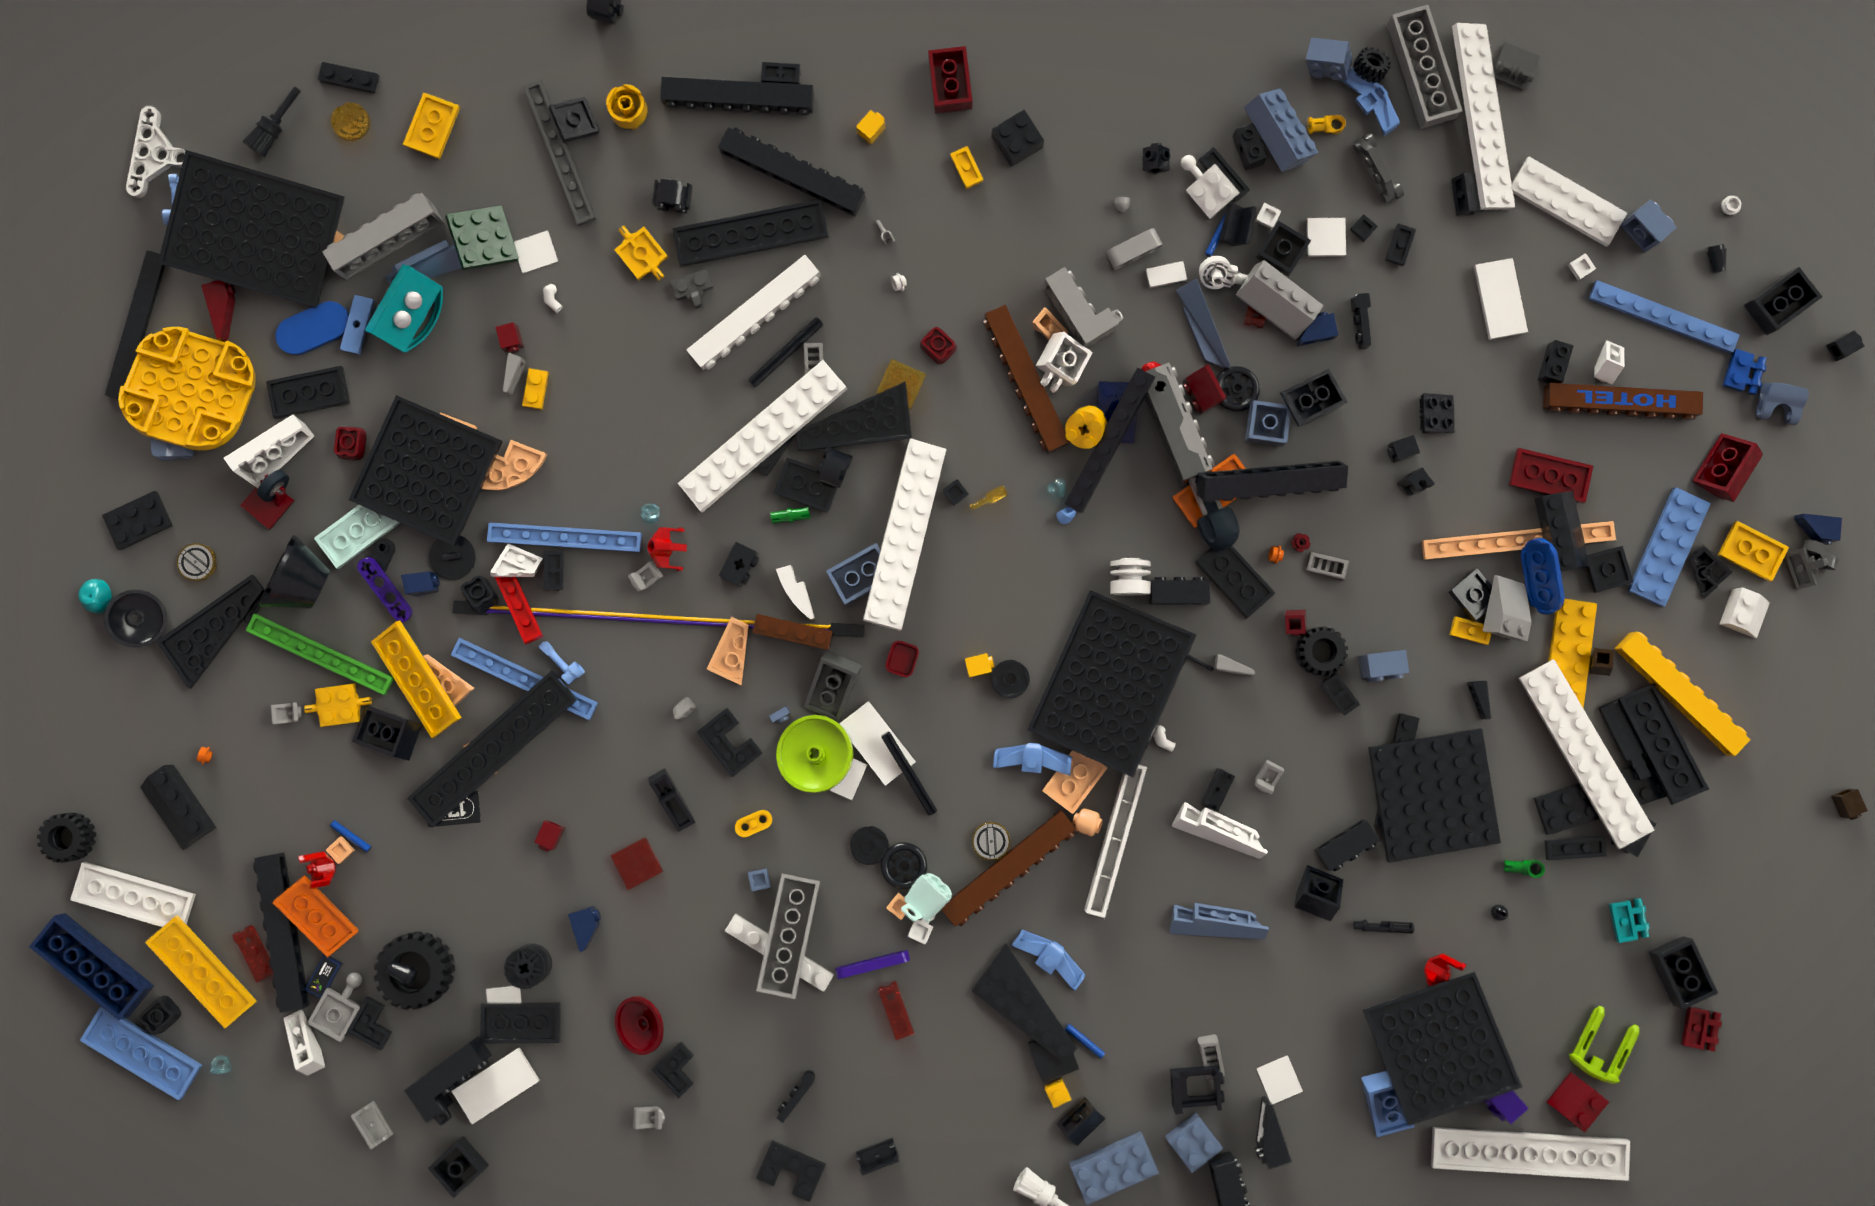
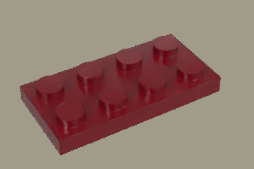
[1509,448,1594,503]

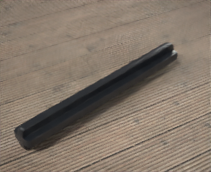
[749,317,823,387]
[881,732,937,816]

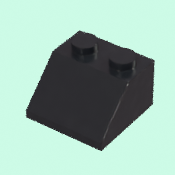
[1294,865,1344,922]

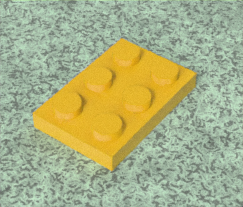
[403,92,460,159]
[1718,521,1789,582]

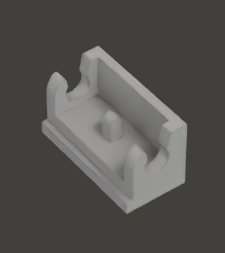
[351,1101,394,1149]

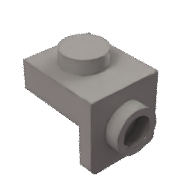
[628,561,663,592]
[270,702,301,724]
[1255,760,1284,794]
[633,1106,665,1130]

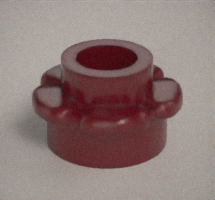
[1292,533,1311,552]

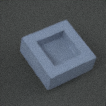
[769,706,791,724]
[748,868,771,891]

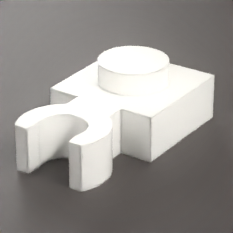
[907,915,936,945]

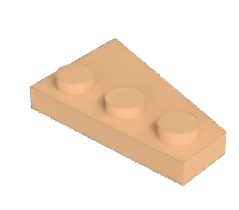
[707,617,749,685]
[423,654,474,706]

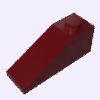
[201,280,236,342]

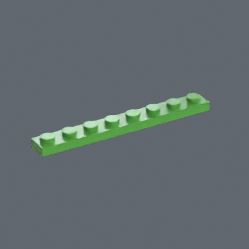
[246,613,394,695]

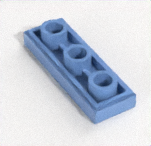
[340,295,375,355]

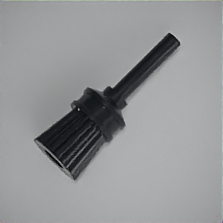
[242,86,301,158]

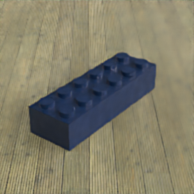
[29,913,154,1020]

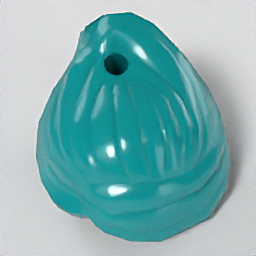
[78,579,112,613]

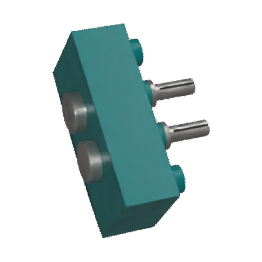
[365,264,443,353]

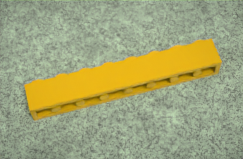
[1614,632,1751,756]

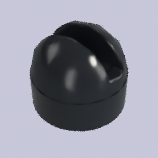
[1491,905,1508,921]

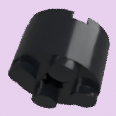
[587,0,624,25]
[652,179,693,214]

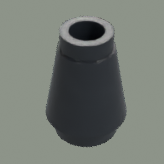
[1706,244,1727,273]
[386,961,418,986]

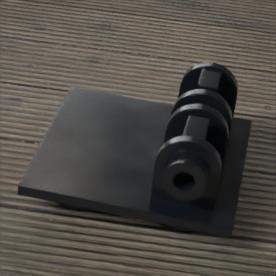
[1419,393,1455,433]

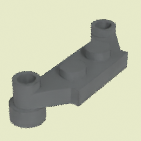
[1353,133,1404,203]

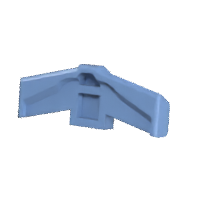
[1340,67,1400,136]
[993,743,1072,776]
[1011,929,1085,991]

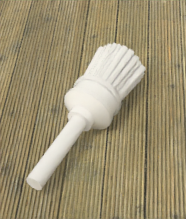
[1013,1167,1069,1206]

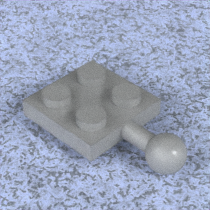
[307,972,362,1042]

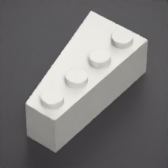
[224,415,314,488]

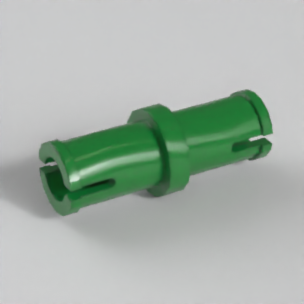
[771,507,810,524]

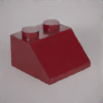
[1182,364,1226,415]
[1547,1072,1609,1133]

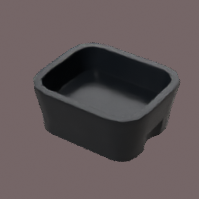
[461,575,499,614]
[139,995,181,1034]

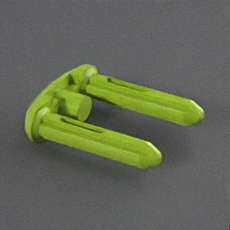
[1568,1006,1640,1084]

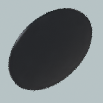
[429,536,475,580]

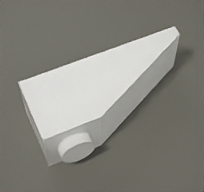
[284,1009,325,1076]

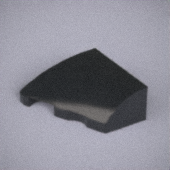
[1689,544,1733,599]

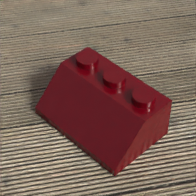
[1692,433,1763,502]

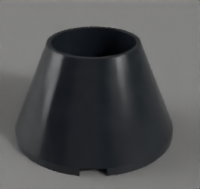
[258,535,330,609]

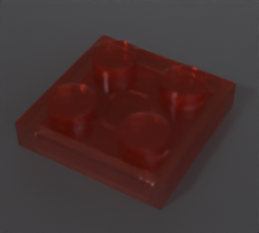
[611,837,663,890]

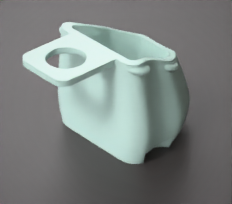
[901,873,952,922]

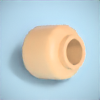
[1073,808,1103,836]

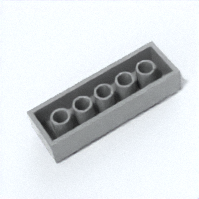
[1387,5,1462,129]
[322,193,444,280]
[756,874,820,999]

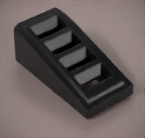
[1467,681,1491,719]

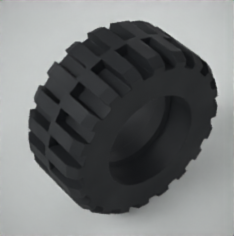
[374,932,455,1010]

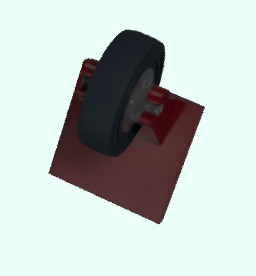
[240,470,295,530]

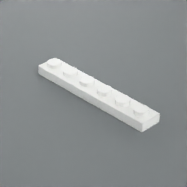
[725,914,834,992]

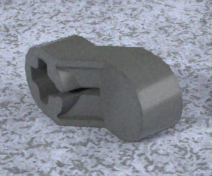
[1803,539,1839,570]

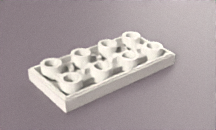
[1474,258,1528,340]
[840,701,916,786]
[452,1047,540,1124]

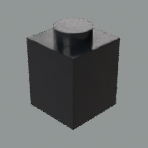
[1826,330,1865,361]
[1387,435,1420,463]

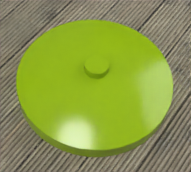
[776,715,853,793]

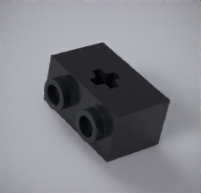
[1232,123,1267,171]
[1538,340,1574,384]
[719,542,759,587]

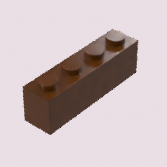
[752,614,833,650]

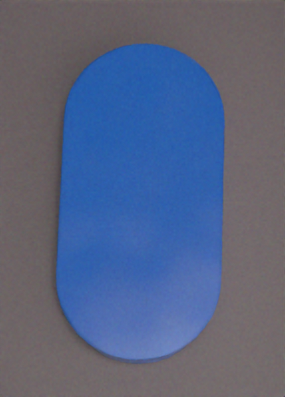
[276,301,349,355]
[1521,538,1565,614]

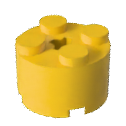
[606,84,648,129]
[1065,405,1108,449]

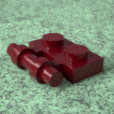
[1681,1006,1722,1052]

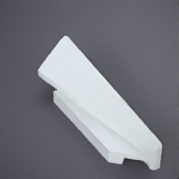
[1172,802,1268,859]

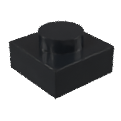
[1350,214,1378,242]
[942,479,969,506]

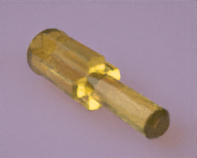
[970,485,1008,510]

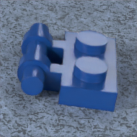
[1723,349,1767,395]

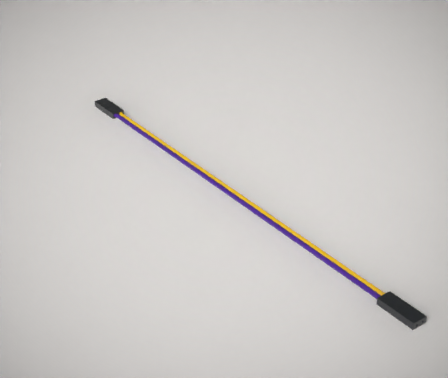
[453,601,864,637]

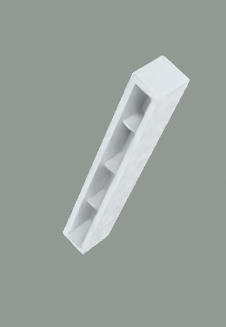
[687,255,821,371]
[1084,765,1147,918]

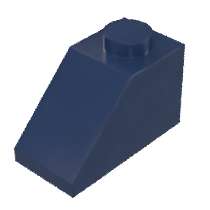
[1297,312,1338,346]
[1794,514,1842,545]
[401,571,440,597]
[568,906,601,952]

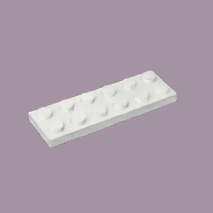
[1511,157,1627,247]
[70,862,196,927]

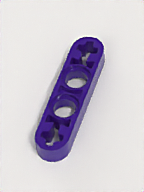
[357,557,413,622]
[835,950,910,979]

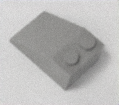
[1483,575,1532,641]

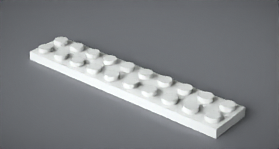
[1452,23,1515,210]
[678,360,848,513]
[863,438,946,631]
[1518,659,1654,849]
[1431,1127,1630,1181]

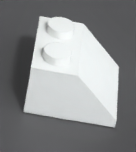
[1719,587,1770,638]

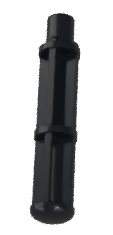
[1353,920,1415,934]

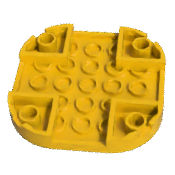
[119,327,256,451]

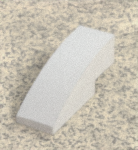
[776,565,815,620]

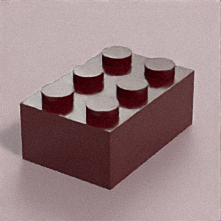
[928,46,973,113]

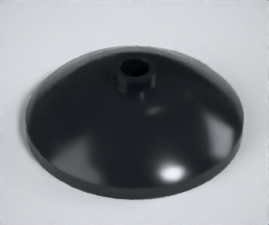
[104,590,167,648]

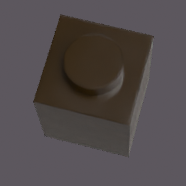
[1589,648,1614,676]
[1831,788,1868,820]

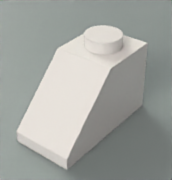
[1595,340,1624,384]

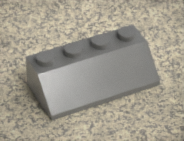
[1235,260,1323,340]

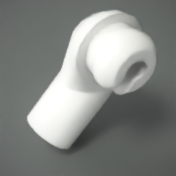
[543,284,563,313]
[1153,725,1176,752]

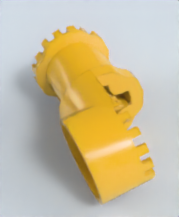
[1307,115,1346,134]

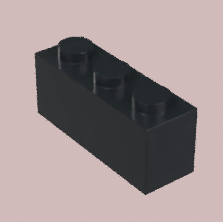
[1150,577,1210,605]
[1314,819,1379,872]

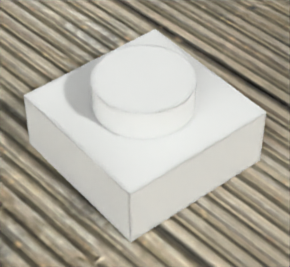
[1255,203,1281,230]
[1567,253,1596,280]

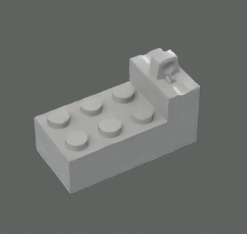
[1043,267,1124,349]

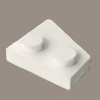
[490,544,543,577]

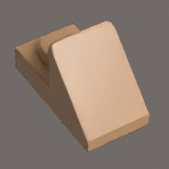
[1032,307,1068,340]

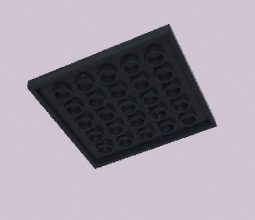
[349,395,503,546]
[1368,728,1501,863]
[1363,972,1522,1126]

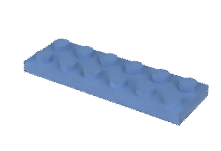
[1627,487,1711,607]
[80,1006,202,1101]

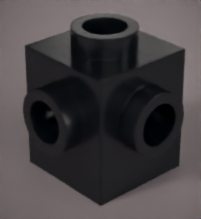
[1142,143,1170,175]

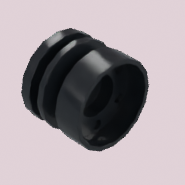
[504,943,552,989]

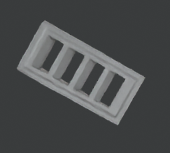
[804,343,823,374]
[503,353,526,396]
[1306,552,1349,581]
[1214,654,1255,676]
[673,697,696,720]
[1197,1034,1225,1079]

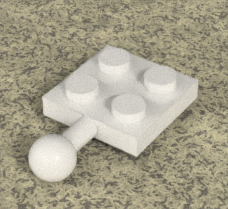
[1181,155,1240,219]

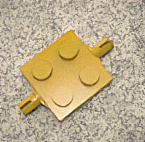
[614,226,668,281]
[304,683,372,727]

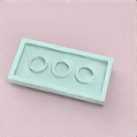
[314,505,400,569]

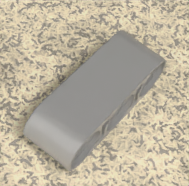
[1106,228,1163,270]

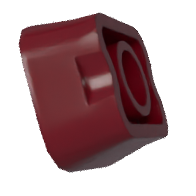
[920,327,957,364]
[334,426,367,461]
[885,640,919,677]

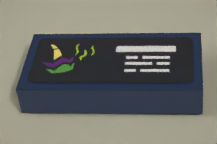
[305,955,342,998]

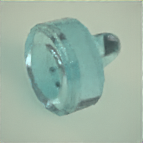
[1047,478,1066,498]
[641,503,660,523]
[210,1055,232,1074]

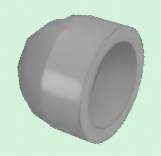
[1115,197,1130,212]

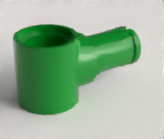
[1504,859,1545,878]

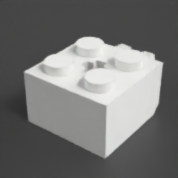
[1036,332,1093,393]

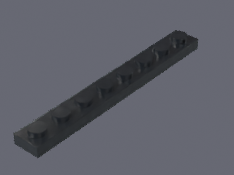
[1065,367,1155,513]

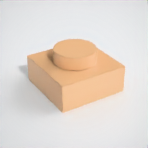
[326,836,355,864]
[886,892,909,920]

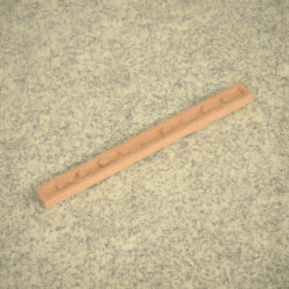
[1421,521,1616,560]

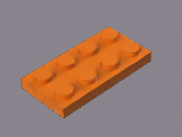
[1172,453,1246,529]
[273,875,359,958]

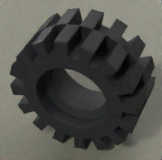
[1353,47,1391,83]

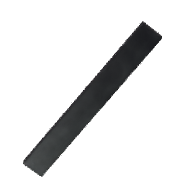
[105,250,165,399]

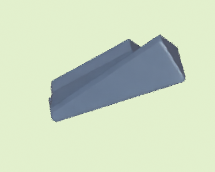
[385,239,461,286]
[1176,279,1230,370]
[1170,903,1269,939]

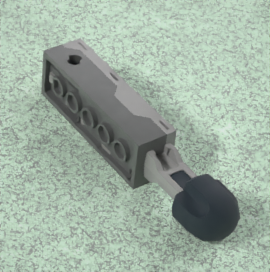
[1141,361,1240,549]

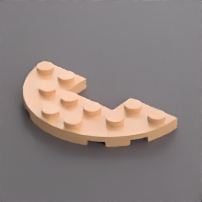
[440,412,548,491]

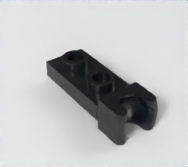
[1351,293,1371,349]

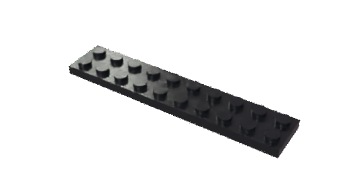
[407,671,578,828]

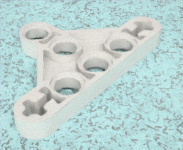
[126,106,185,198]

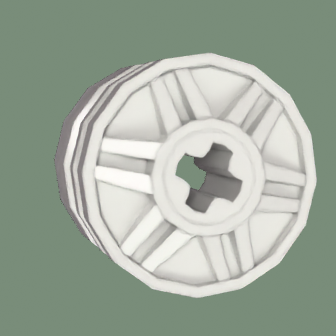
[1110,558,1151,596]

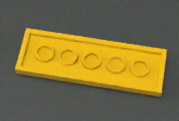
[1548,599,1597,709]
[371,621,462,738]
[145,915,257,1028]

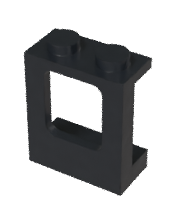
[1170,1065,1225,1114]

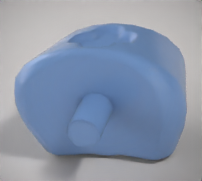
[1056,506,1076,524]

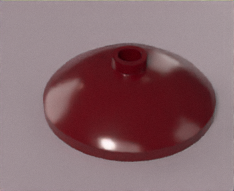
[615,996,664,1055]

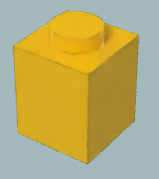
[856,110,885,144]
[965,653,994,678]
[1044,1077,1071,1108]

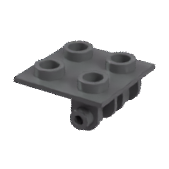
[1494,42,1540,90]

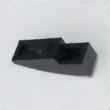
[648,768,695,832]

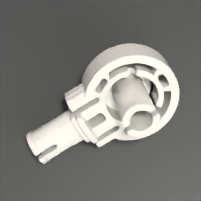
[1199,256,1248,289]

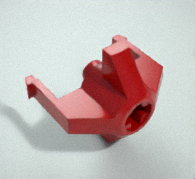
[647,527,687,571]
[298,851,336,889]
[1424,953,1466,986]

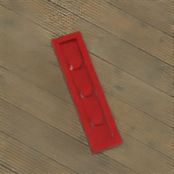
[495,577,544,645]

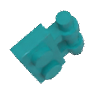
[1609,898,1650,943]

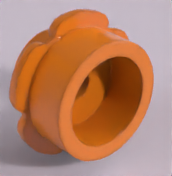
[1268,545,1284,564]
[196,747,213,765]

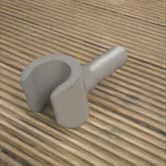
[876,220,895,246]

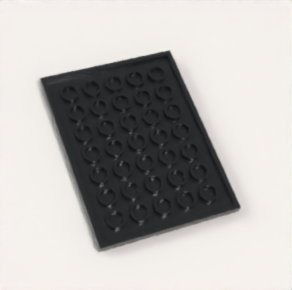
[158,150,345,308]
[1028,590,1197,778]

